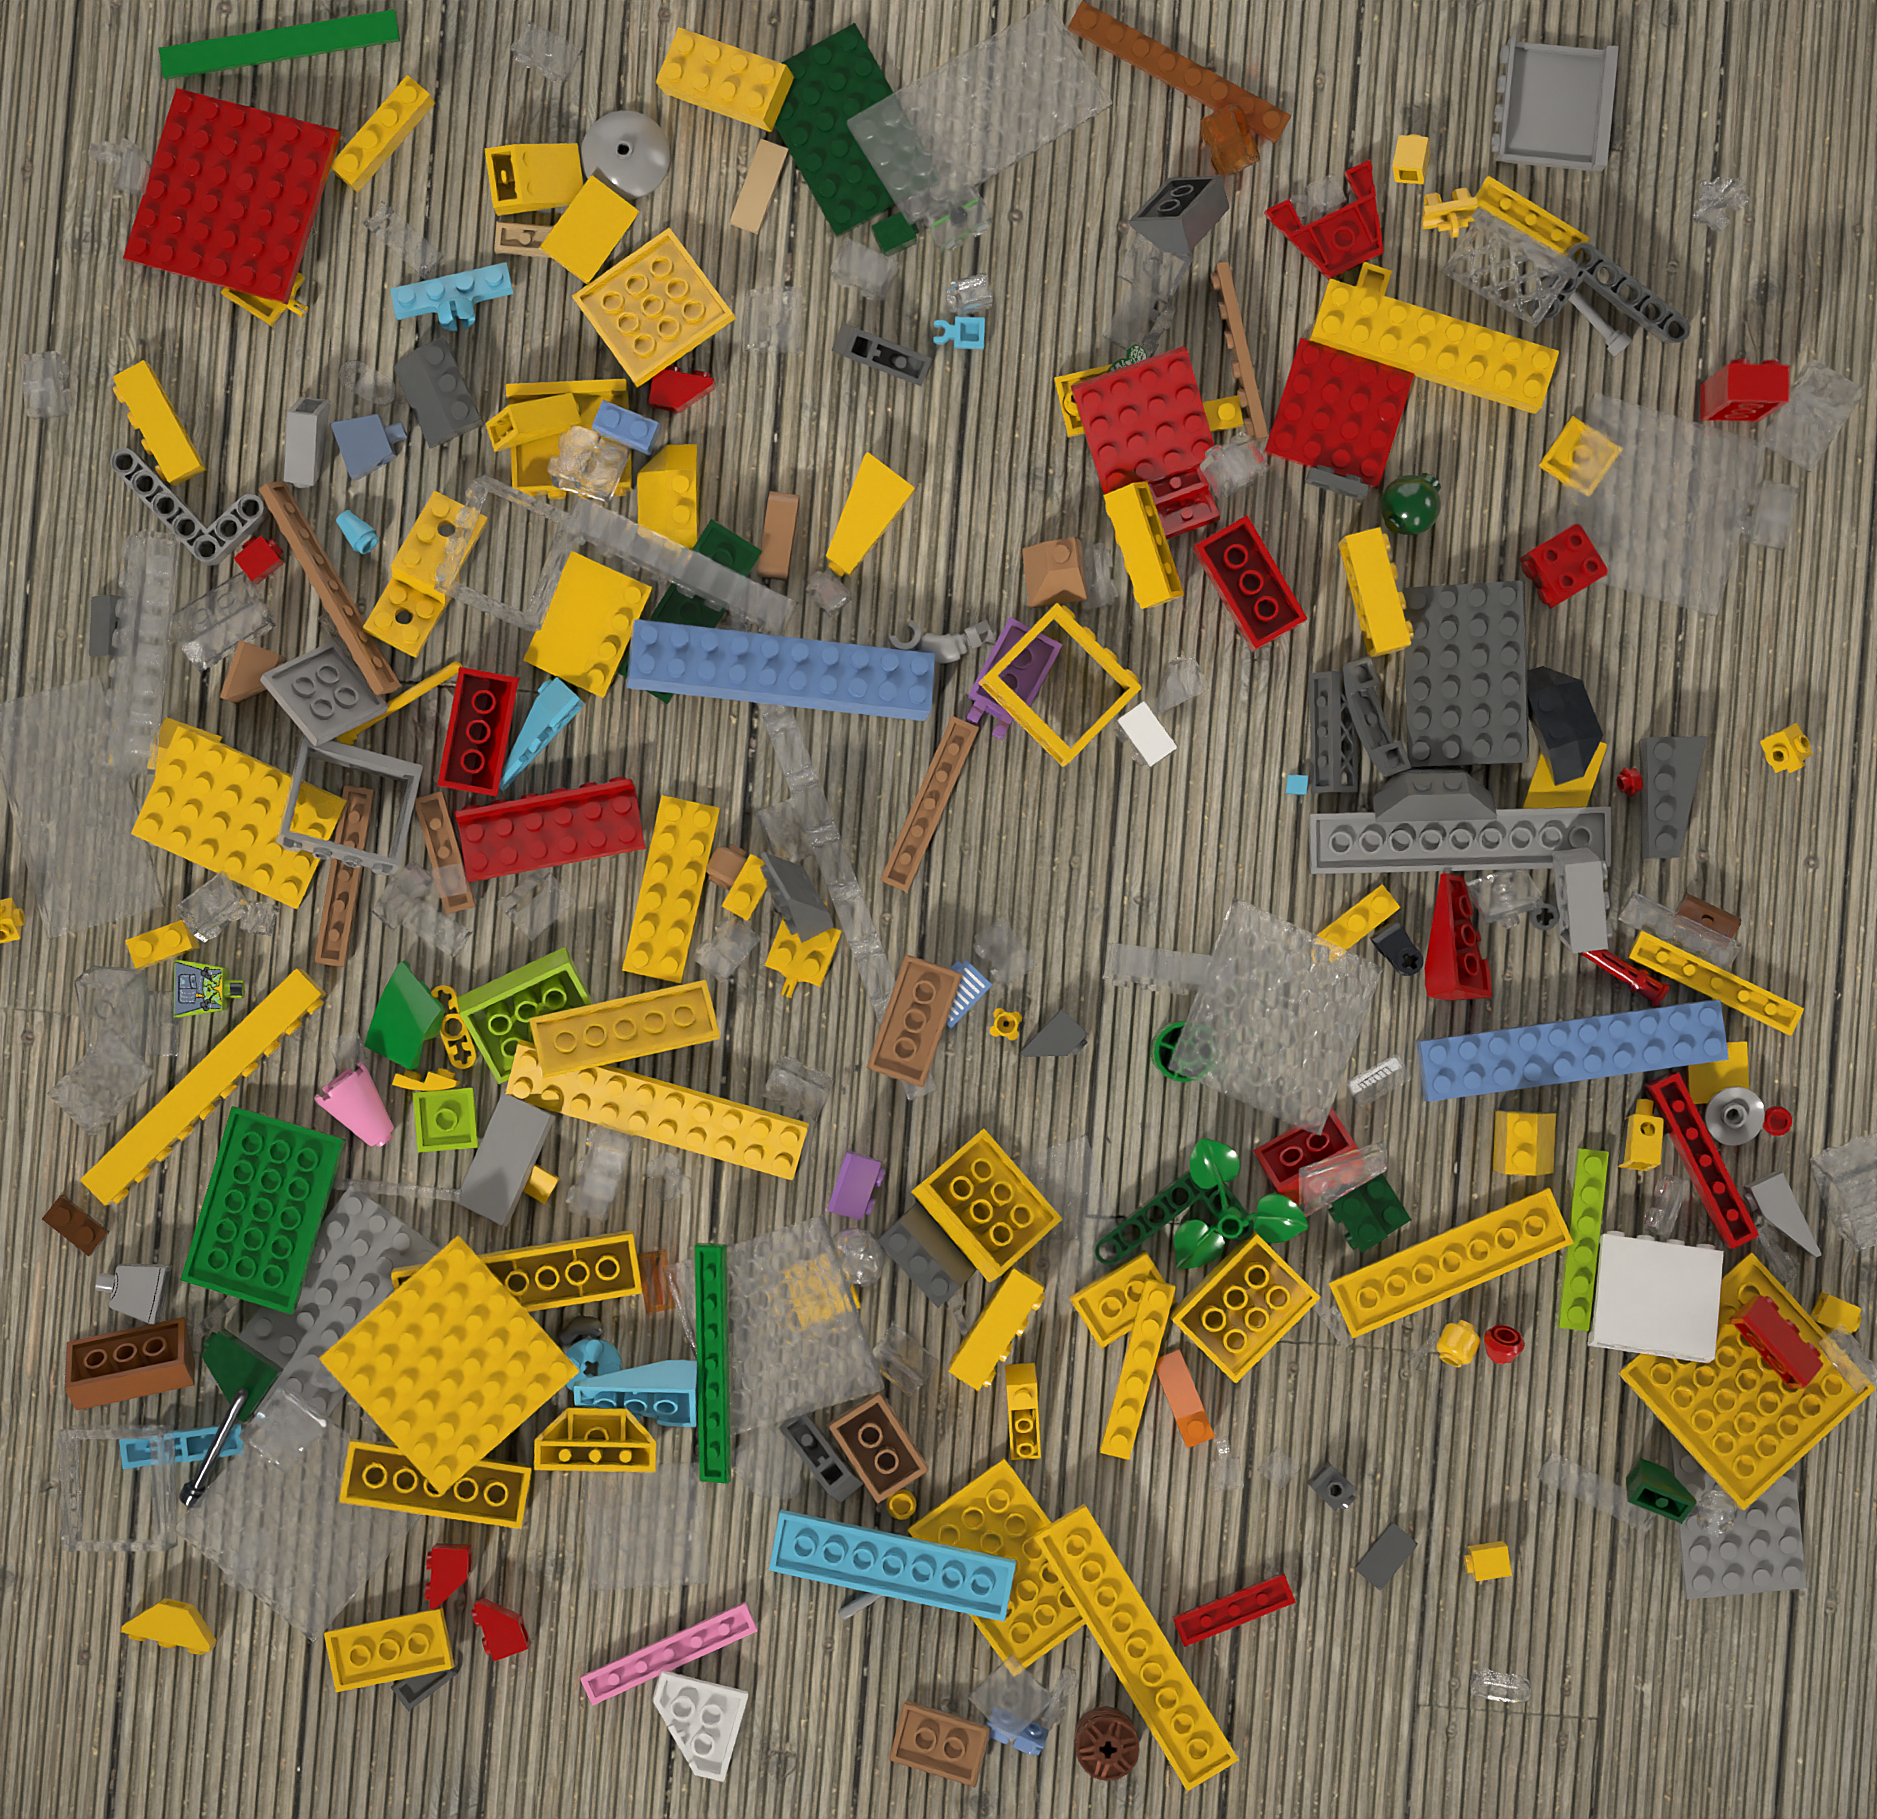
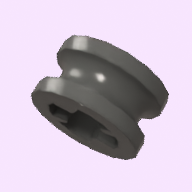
[1529,903,1559,930]

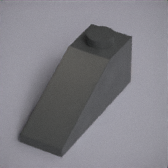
[831,322,932,386]
[779,1408,864,1503]

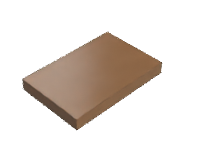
[889,1700,992,1787]

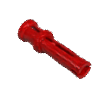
[1581,949,1670,1007]

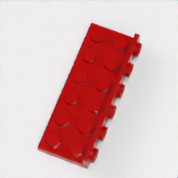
[454,777,646,882]

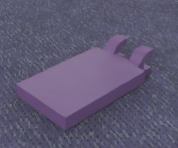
[965,617,1062,740]

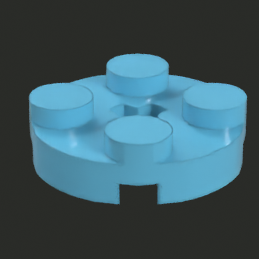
[566,1338,622,1393]

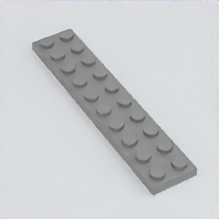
[1309,806,1611,874]

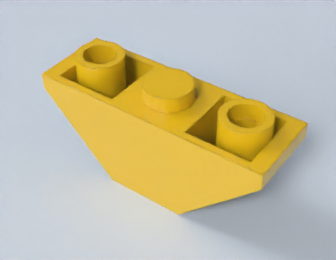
[120,1598,216,1655]

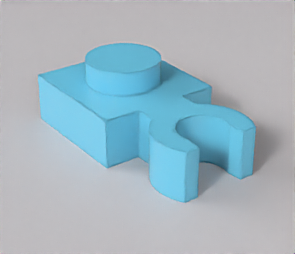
[933,317,985,350]

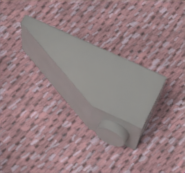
[1743,1171,1822,1257]

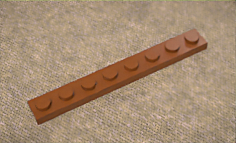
[1067,0,1291,144]

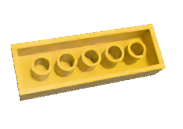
[338,1437,532,1529]

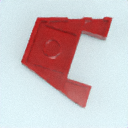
[1264,159,1384,280]

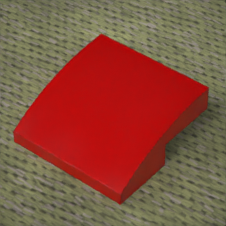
[1148,463,1220,540]

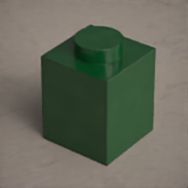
[871,210,920,259]

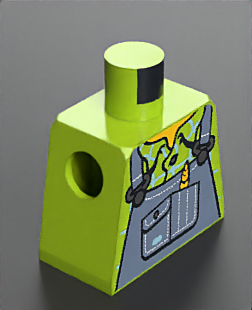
[174,960,245,1017]

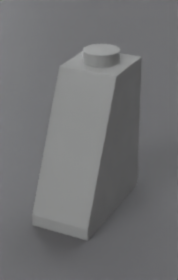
[284,396,330,488]

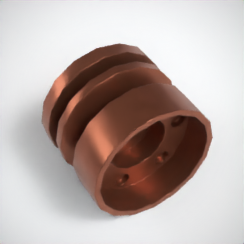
[1074,1706,1140,1781]

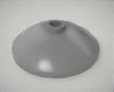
[581,110,670,201]

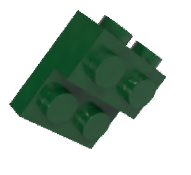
[1327,1168,1412,1253]

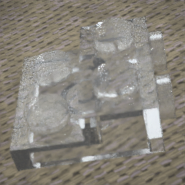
[548,425,630,503]

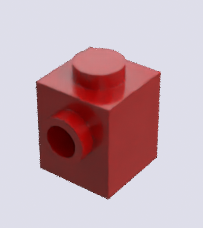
[233,536,286,585]

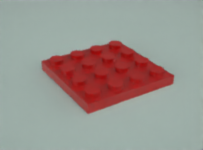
[1264,338,1414,489]
[1070,346,1218,495]

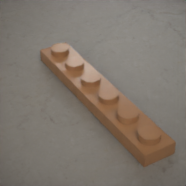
[1210,261,1268,443]
[880,716,979,892]
[314,785,376,967]

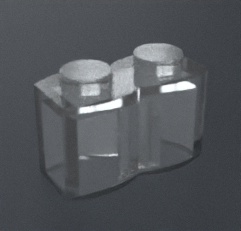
[946,272,993,317]
[695,915,762,984]

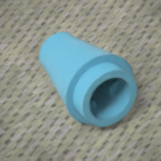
[336,510,379,554]

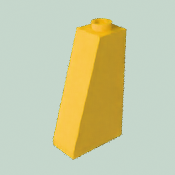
[826,452,915,577]

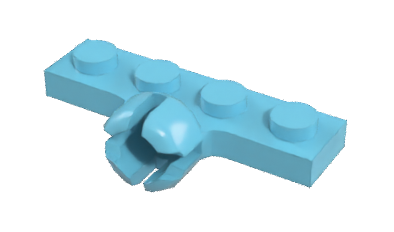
[390,262,514,332]

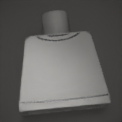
[95,1263,172,1324]

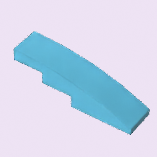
[119,1423,244,1469]

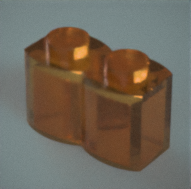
[1201,104,1260,176]

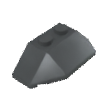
[1373,766,1497,822]

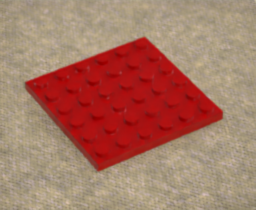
[123,88,341,305]

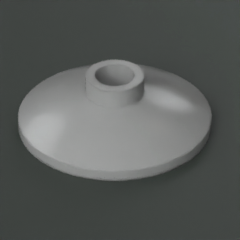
[1705,1086,1765,1145]

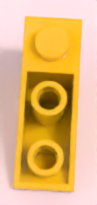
[1005,1363,1041,1460]

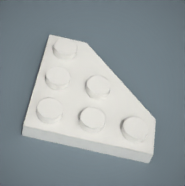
[652,1670,749,1782]

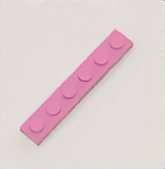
[580,1602,758,1706]

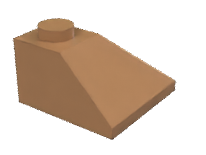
[1022,537,1088,608]
[220,640,285,704]

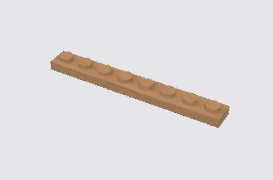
[259,481,401,696]

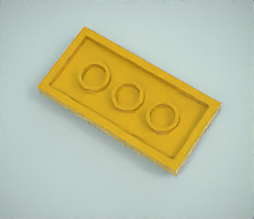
[324,1607,455,1693]

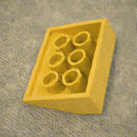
[523,551,654,698]
[911,1128,1062,1283]
[1168,1231,1321,1384]

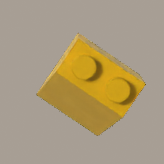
[1493,1110,1556,1176]

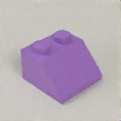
[827,1150,885,1220]

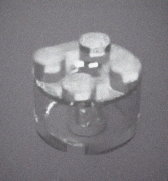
[1199,431,1270,499]

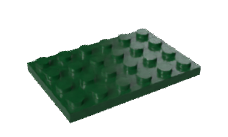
[774,23,941,239]

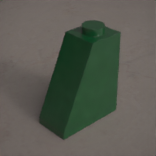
[201,1328,284,1423]

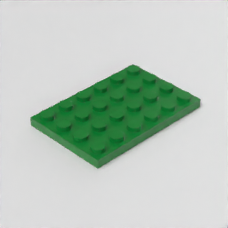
[180,1106,346,1314]

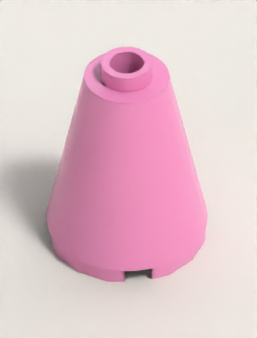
[314,1062,394,1147]

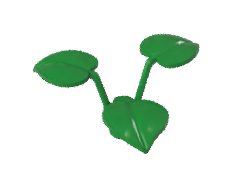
[1174,1138,1308,1269]

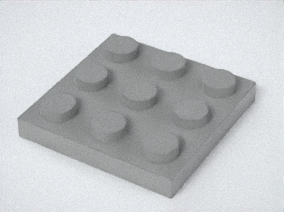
[260,640,389,747]

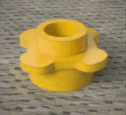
[990,1008,1022,1040]

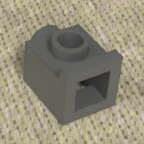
[1307,1461,1356,1511]

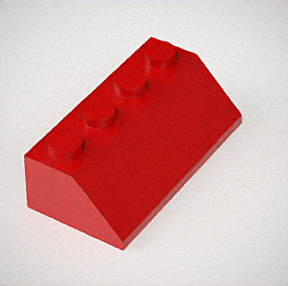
[437,667,519,797]

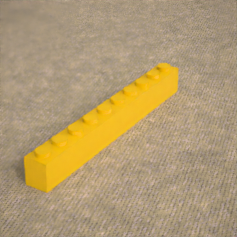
[80,968,326,1206]

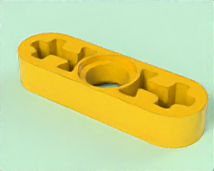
[431,985,478,1069]

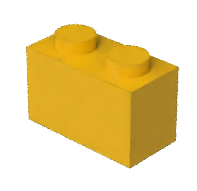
[722,853,768,921]
[125,920,200,969]

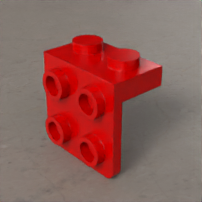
[1519,524,1608,609]

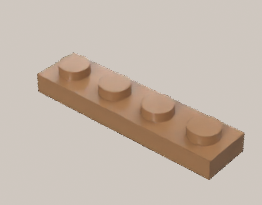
[414,791,476,915]

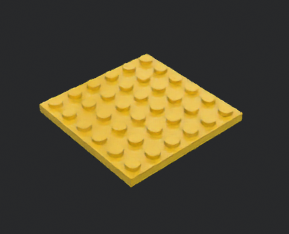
[318,1234,580,1495]
[1617,1252,1876,1510]

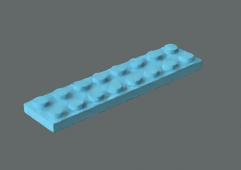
[769,1509,1017,1622]

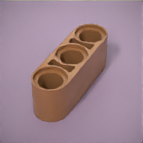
[757,491,800,581]

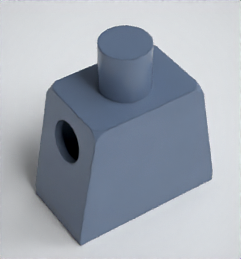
[330,414,408,481]

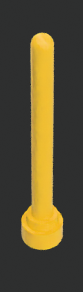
[336,661,462,746]

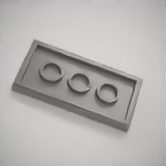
[455,1092,555,1227]

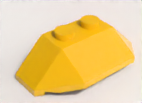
[637,444,699,565]
[534,1407,657,1472]

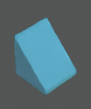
[1286,775,1308,795]

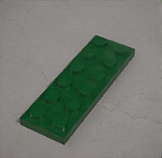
[617,519,763,704]

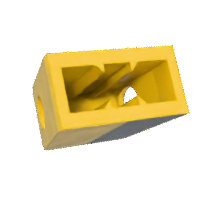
[1617,1099,1664,1171]

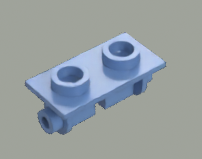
[985,1706,1048,1756]

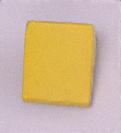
[523,1163,561,1204]

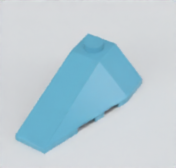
[499,677,586,790]

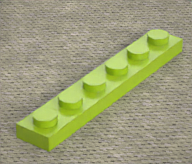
[1557,1148,1609,1331]

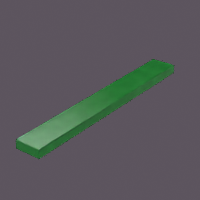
[158,9,400,80]
[694,1242,731,1484]

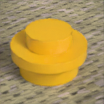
[886,1489,916,1520]

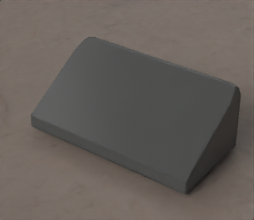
[1354,1522,1418,1591]

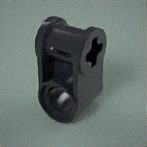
[1369,919,1424,976]

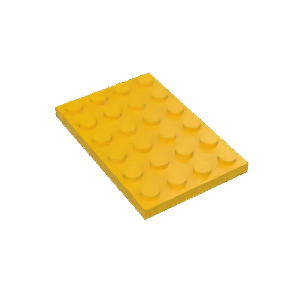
[131,724,347,909]
[907,1457,1086,1676]

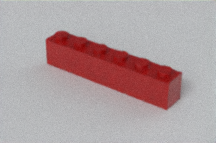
[1644,1071,1760,1249]

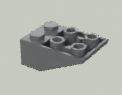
[760,852,834,943]

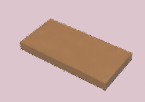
[866,954,963,1088]

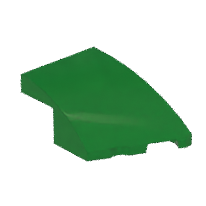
[364,961,445,1070]

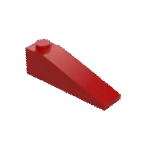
[1424,873,1493,1001]

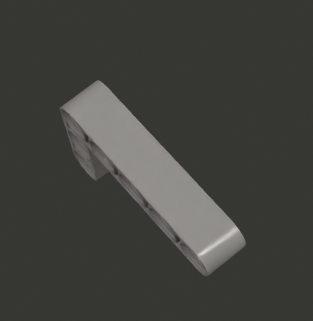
[110,448,269,565]

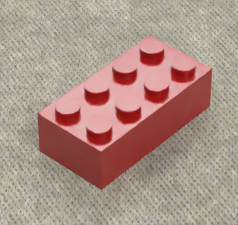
[1700,359,1790,422]
[1192,515,1308,653]

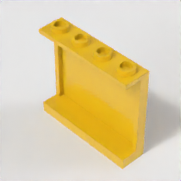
[506,379,633,500]

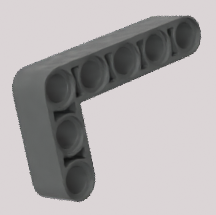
[1527,243,1691,343]

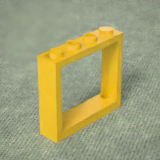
[978,603,1142,767]

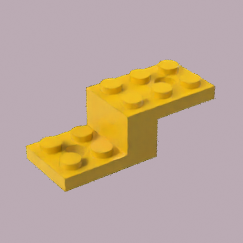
[363,490,488,658]

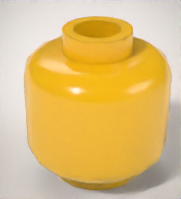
[1436,1320,1481,1368]

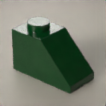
[1626,1458,1697,1524]

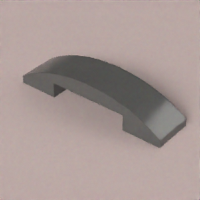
[1343,656,1411,777]

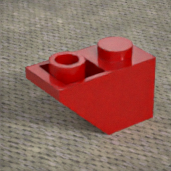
[648,365,716,413]
[425,1543,472,1609]
[471,1597,531,1662]

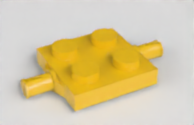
[221,272,309,328]
[764,901,843,998]

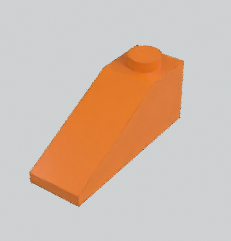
[1155,1349,1215,1448]

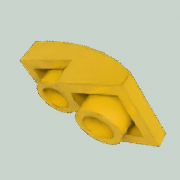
[392,1067,461,1091]

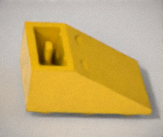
[485,143,584,216]

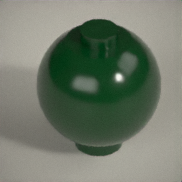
[1380,473,1441,535]

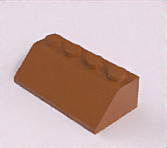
[65,1317,195,1410]

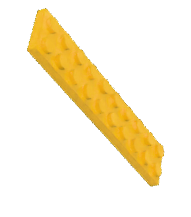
[505,1039,809,1181]
[1033,1503,1239,1792]

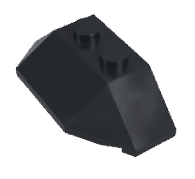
[1527,666,1603,786]

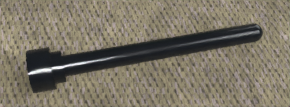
[179,1388,248,1508]

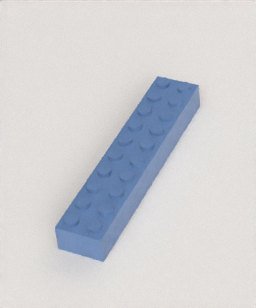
[626,619,935,721]
[1416,999,1729,1102]

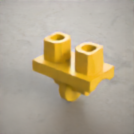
[1421,187,1479,238]

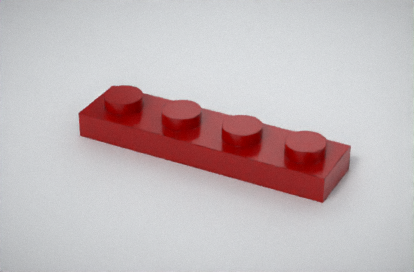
[1172,1572,1296,1647]

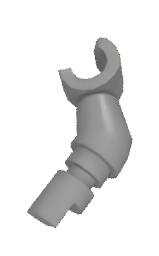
[889,619,994,664]

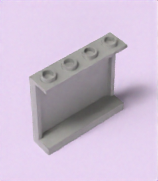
[1491,35,1619,172]

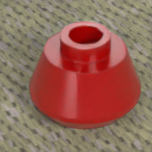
[1484,1325,1525,1364]

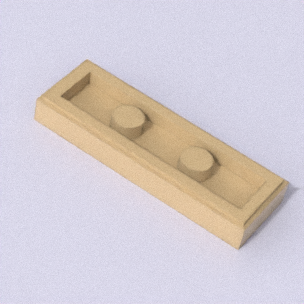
[730,138,789,234]
[494,222,554,258]

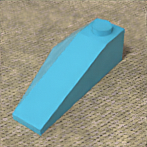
[573,1359,697,1427]

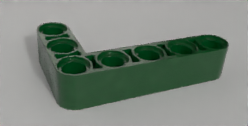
[1092,1169,1254,1265]

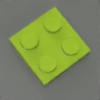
[413,1087,479,1153]

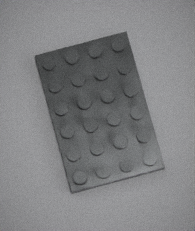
[1403,580,1530,767]

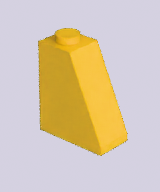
[485,393,581,452]

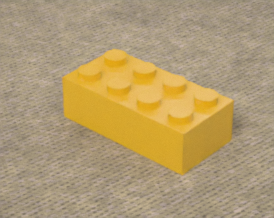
[656,27,794,132]
[1338,527,1414,658]
[948,1264,1046,1391]

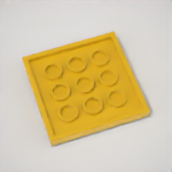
[572,228,736,388]

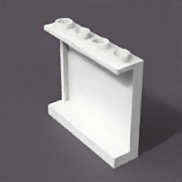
[1588,1231,1724,1363]

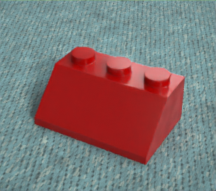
[1253,1107,1366,1205]
[1728,1295,1824,1388]

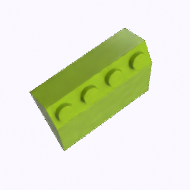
[457,947,594,1084]

